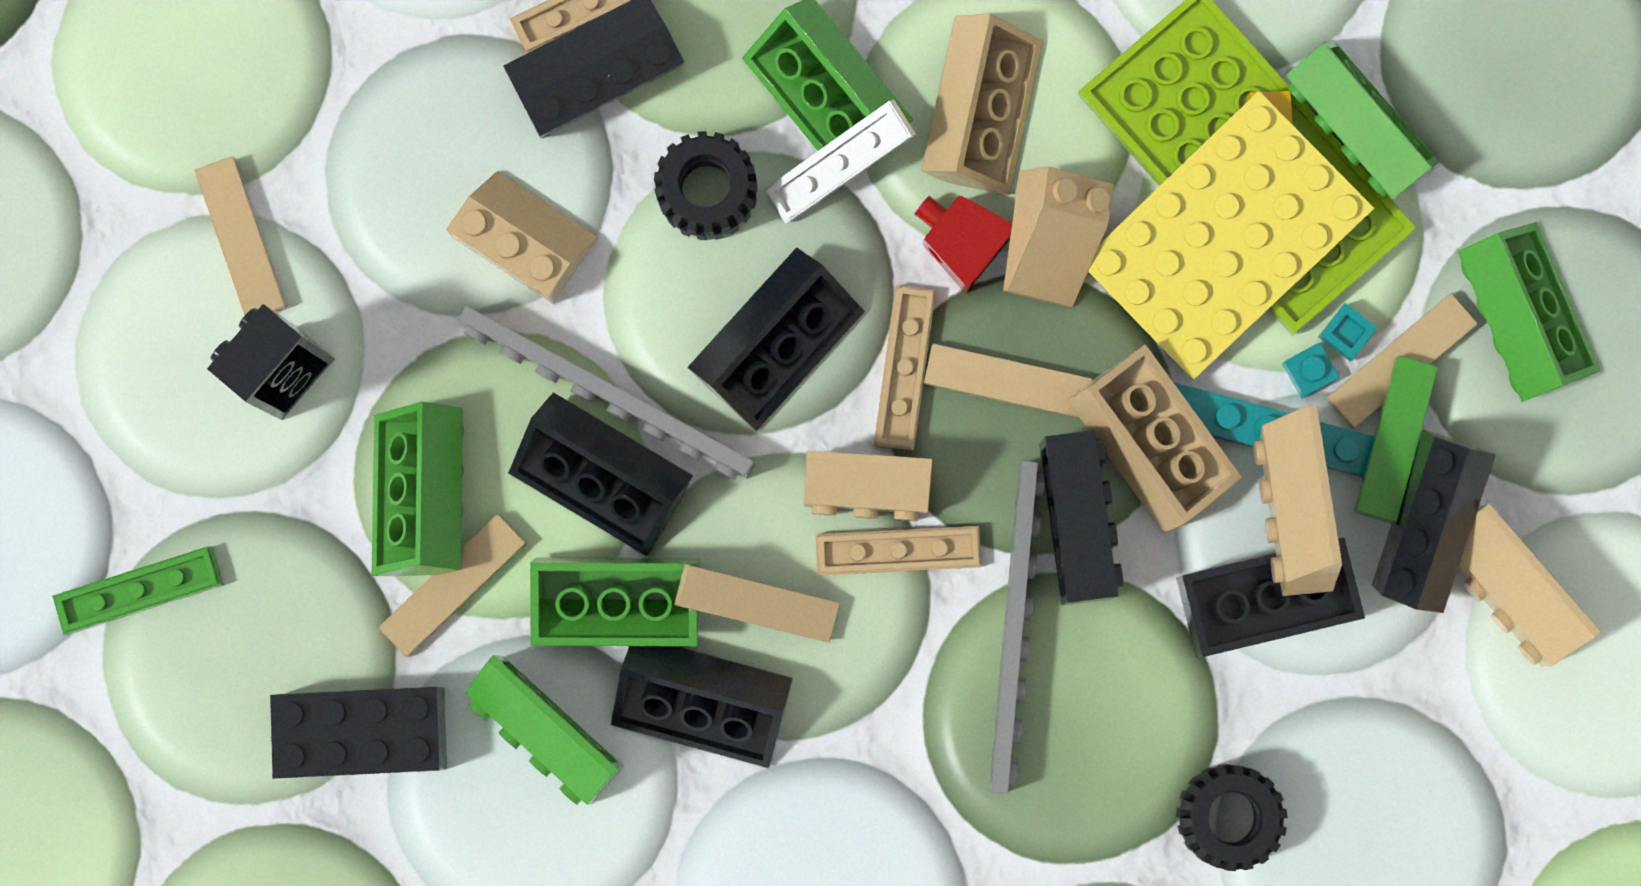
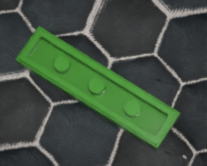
[1354,355,1438,524]
[52,546,224,635]

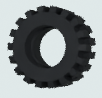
[654,131,758,240]
[1176,764,1288,872]

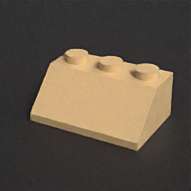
[446,171,598,304]
[804,450,932,521]

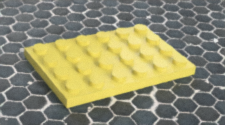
[1088,91,1374,380]

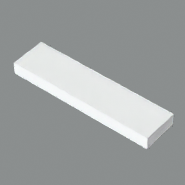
[764,100,916,224]

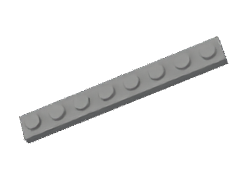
[458,305,755,480]
[989,461,1044,794]

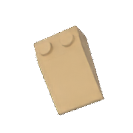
[1003,166,1114,307]

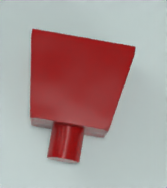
[914,195,1012,293]

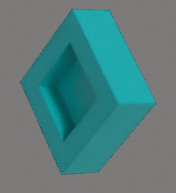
[1318,303,1377,362]
[1282,342,1340,399]

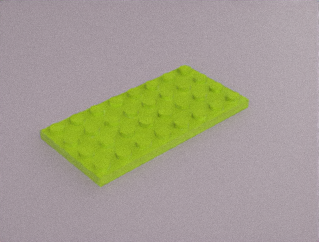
[1078,0,1416,336]

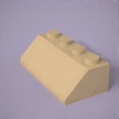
[921,14,1043,195]
[1067,344,1242,533]
[1253,405,1342,596]
[1458,503,1602,666]

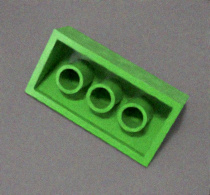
[742,0,914,151]
[1285,40,1440,199]
[1457,222,1601,402]
[371,401,464,576]
[530,557,700,646]
[465,655,624,805]

